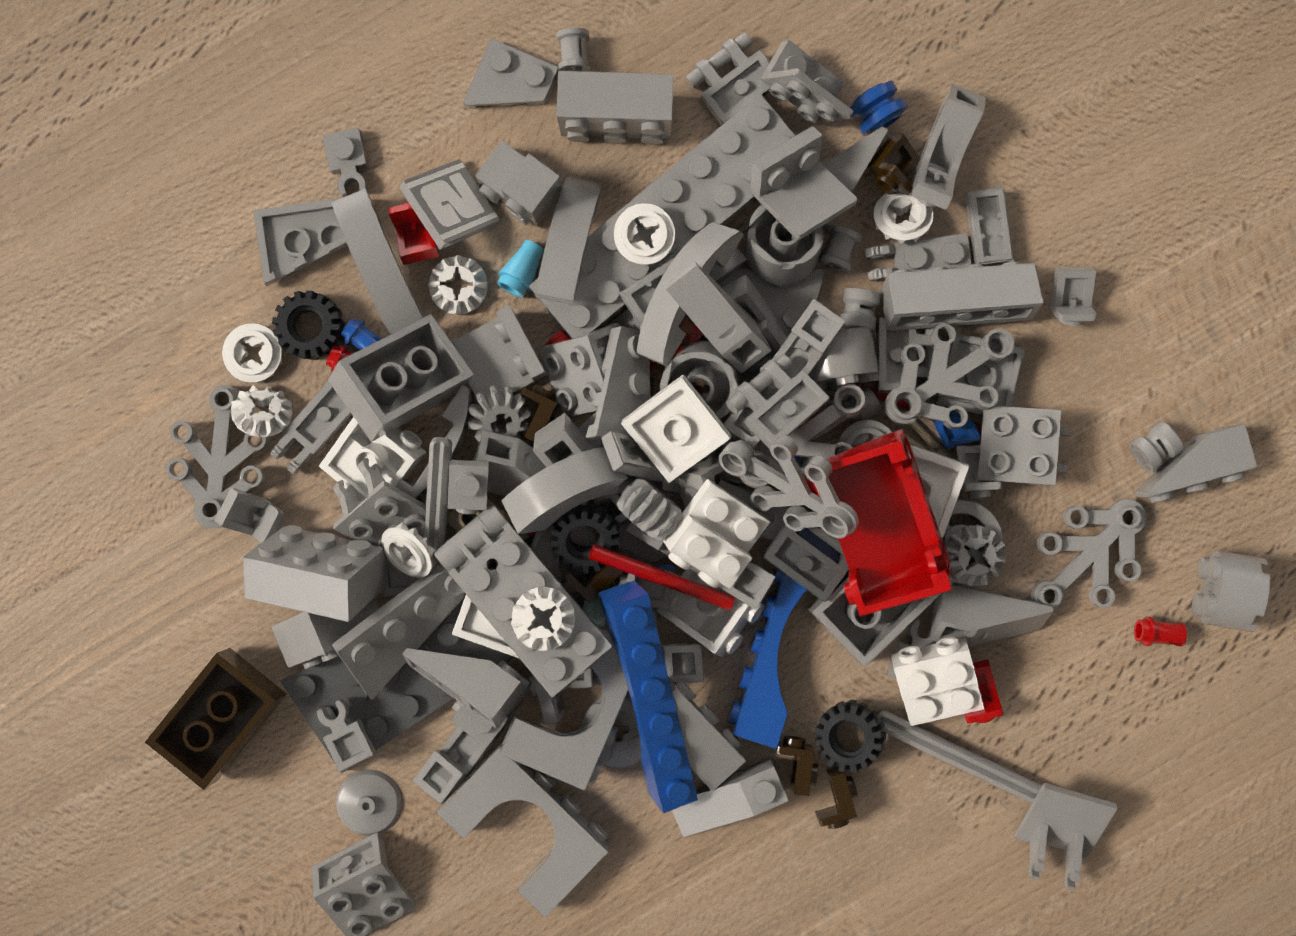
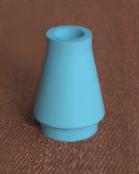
[497,240,544,298]

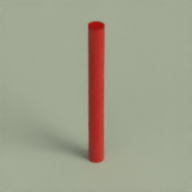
[589,544,735,611]

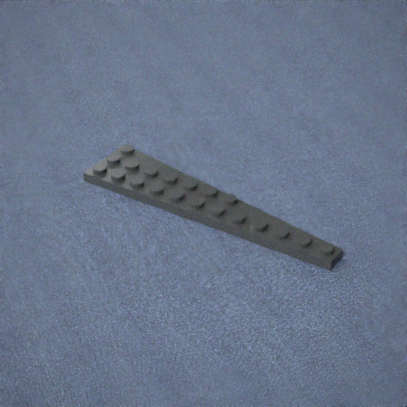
[280,498,686,773]

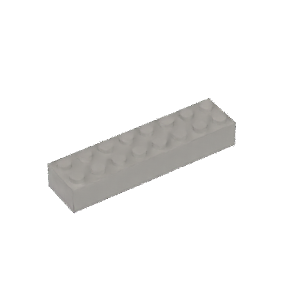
[529,94,796,339]

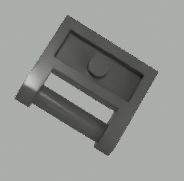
[761,505,849,602]

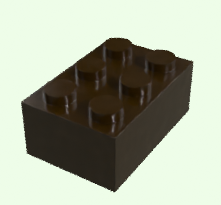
[145,648,287,790]

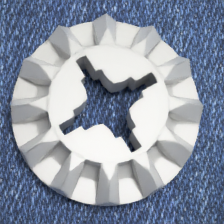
[873,192,933,245]
[614,203,675,266]
[428,255,488,315]
[222,323,283,383]
[231,385,293,437]
[381,523,437,578]
[511,587,575,651]

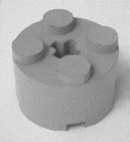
[745,205,823,288]
[808,327,880,392]
[660,341,739,419]
[1192,550,1270,632]

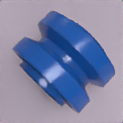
[849,81,908,136]

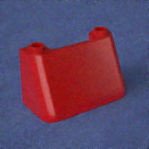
[805,429,952,616]

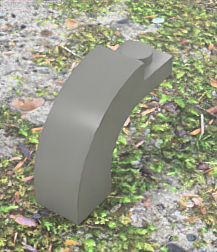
[911,84,986,210]
[501,447,637,534]

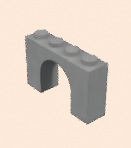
[500,627,631,791]
[437,741,609,918]

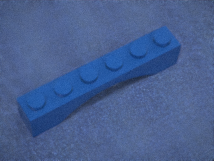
[727,528,839,749]
[598,581,698,813]

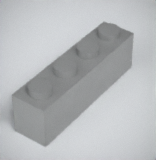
[880,261,1043,331]

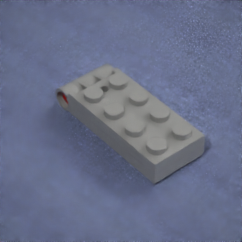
[434,503,614,698]

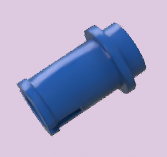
[340,318,382,350]

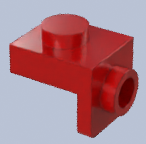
[388,202,439,265]
[964,659,1004,723]

